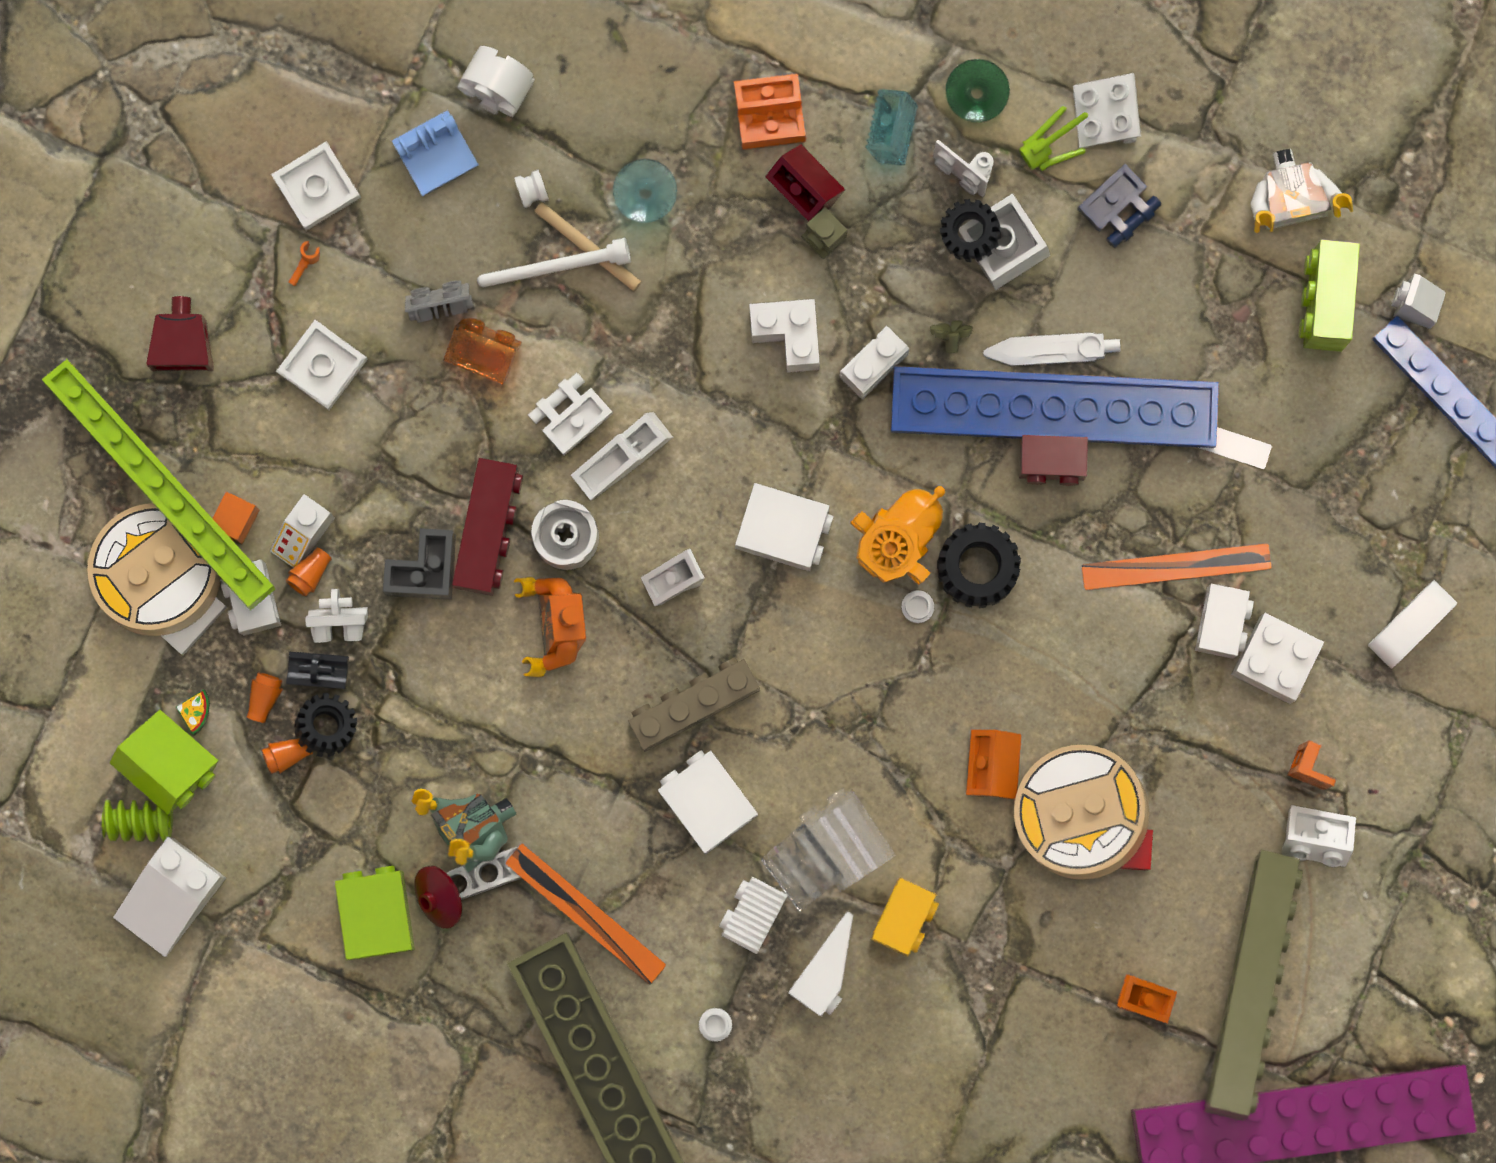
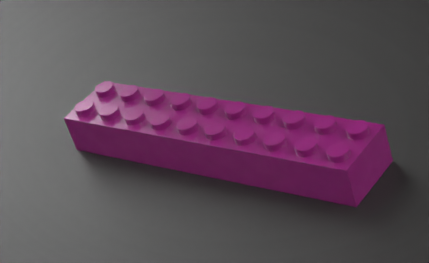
[1131,1065,1476,1163]

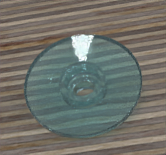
[613,159,677,223]

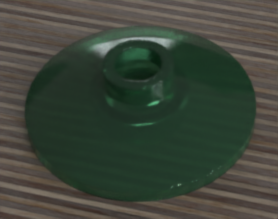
[945,59,1010,123]

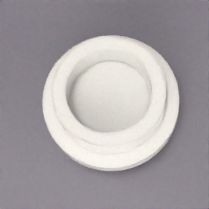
[902,590,934,623]
[699,1008,732,1041]

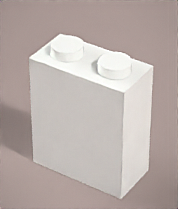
[735,483,833,571]
[658,750,758,855]

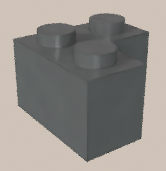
[383,528,456,600]

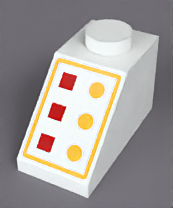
[270,494,335,568]

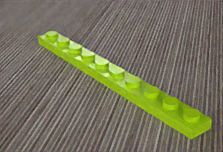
[42,359,276,611]

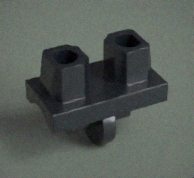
[286,651,349,690]

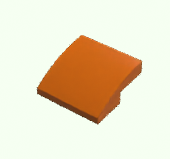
[734,74,806,150]

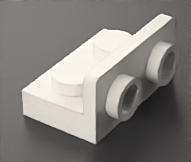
[1282,805,1356,867]

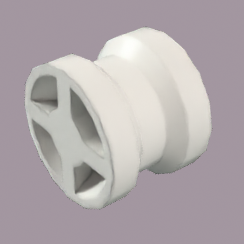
[514,170,549,208]

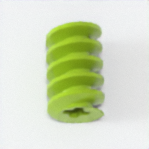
[102,800,173,842]

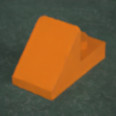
[1117,974,1177,1024]

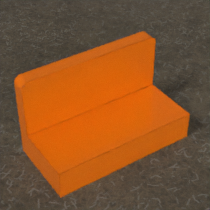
[966,730,1021,799]
[1288,740,1336,790]

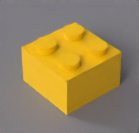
[870,878,939,956]

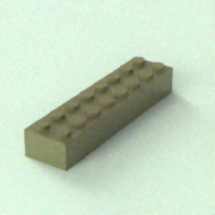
[507,933,684,1163]

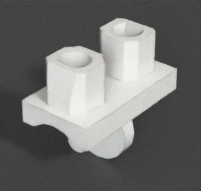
[305,589,368,643]

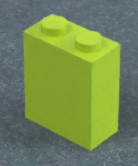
[110,710,219,815]
[335,866,415,960]

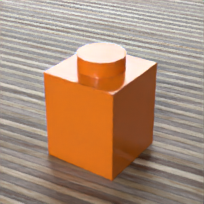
[212,491,260,544]

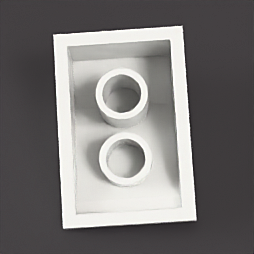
[113,837,226,957]
[788,911,853,1016]

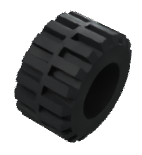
[937,522,1021,608]

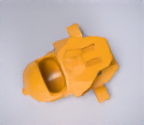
[850,486,945,585]

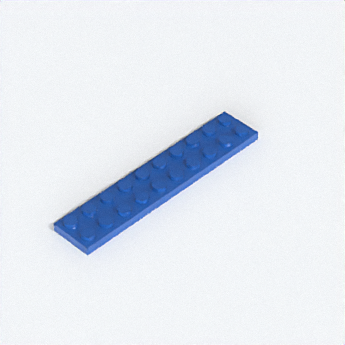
[891,366,1219,448]

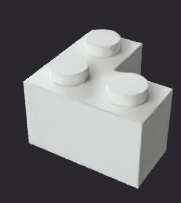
[750,299,820,372]

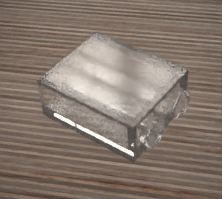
[797,788,896,893]

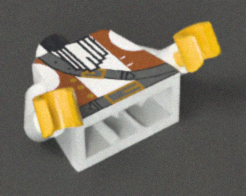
[1251,149,1353,233]

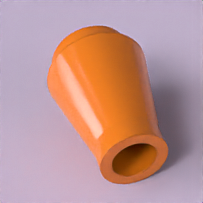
[286,547,332,597]
[247,672,283,723]
[261,738,313,774]

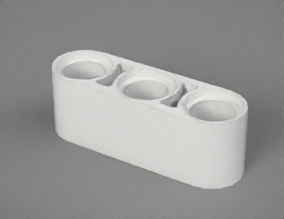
[1368,580,1457,669]
[447,847,522,899]

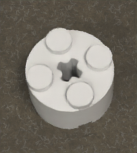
[457,46,535,117]
[531,500,599,570]

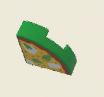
[176,690,210,735]

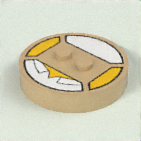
[87,503,221,636]
[1014,745,1149,880]

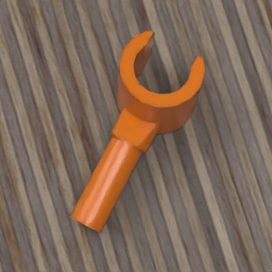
[289,241,320,286]

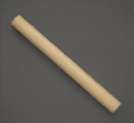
[534,202,642,292]

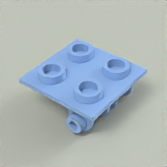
[392,110,479,196]

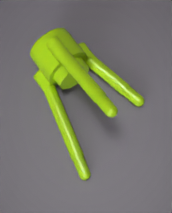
[1019,106,1088,171]

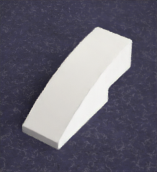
[571,412,673,500]

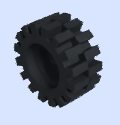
[940,199,1001,262]
[294,693,357,757]

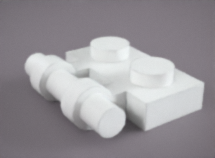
[528,373,613,456]

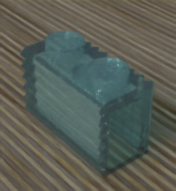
[865,89,918,166]

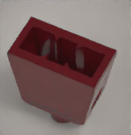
[147,296,214,371]

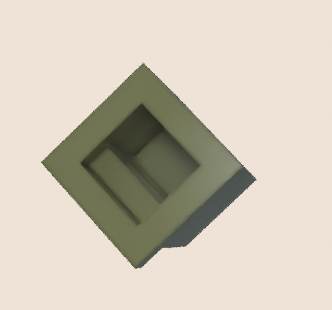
[801,207,847,260]

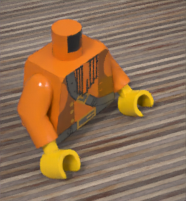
[514,577,586,677]

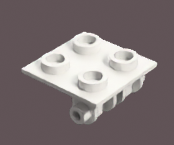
[1073,73,1141,148]
[933,140,994,197]

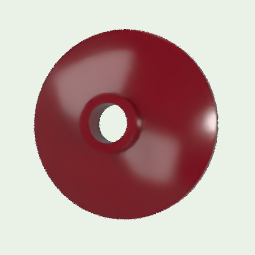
[414,865,462,929]

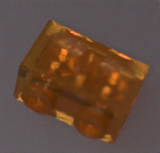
[443,318,522,385]

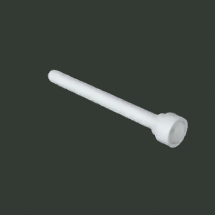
[477,238,631,287]

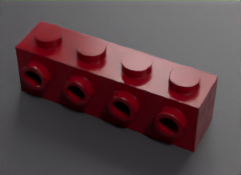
[452,458,523,596]

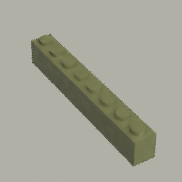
[1204,850,1303,1121]

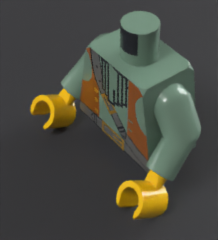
[412,789,516,873]

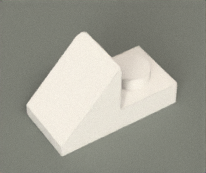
[641,549,704,606]

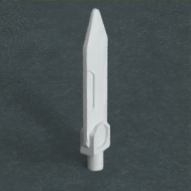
[983,333,1120,366]

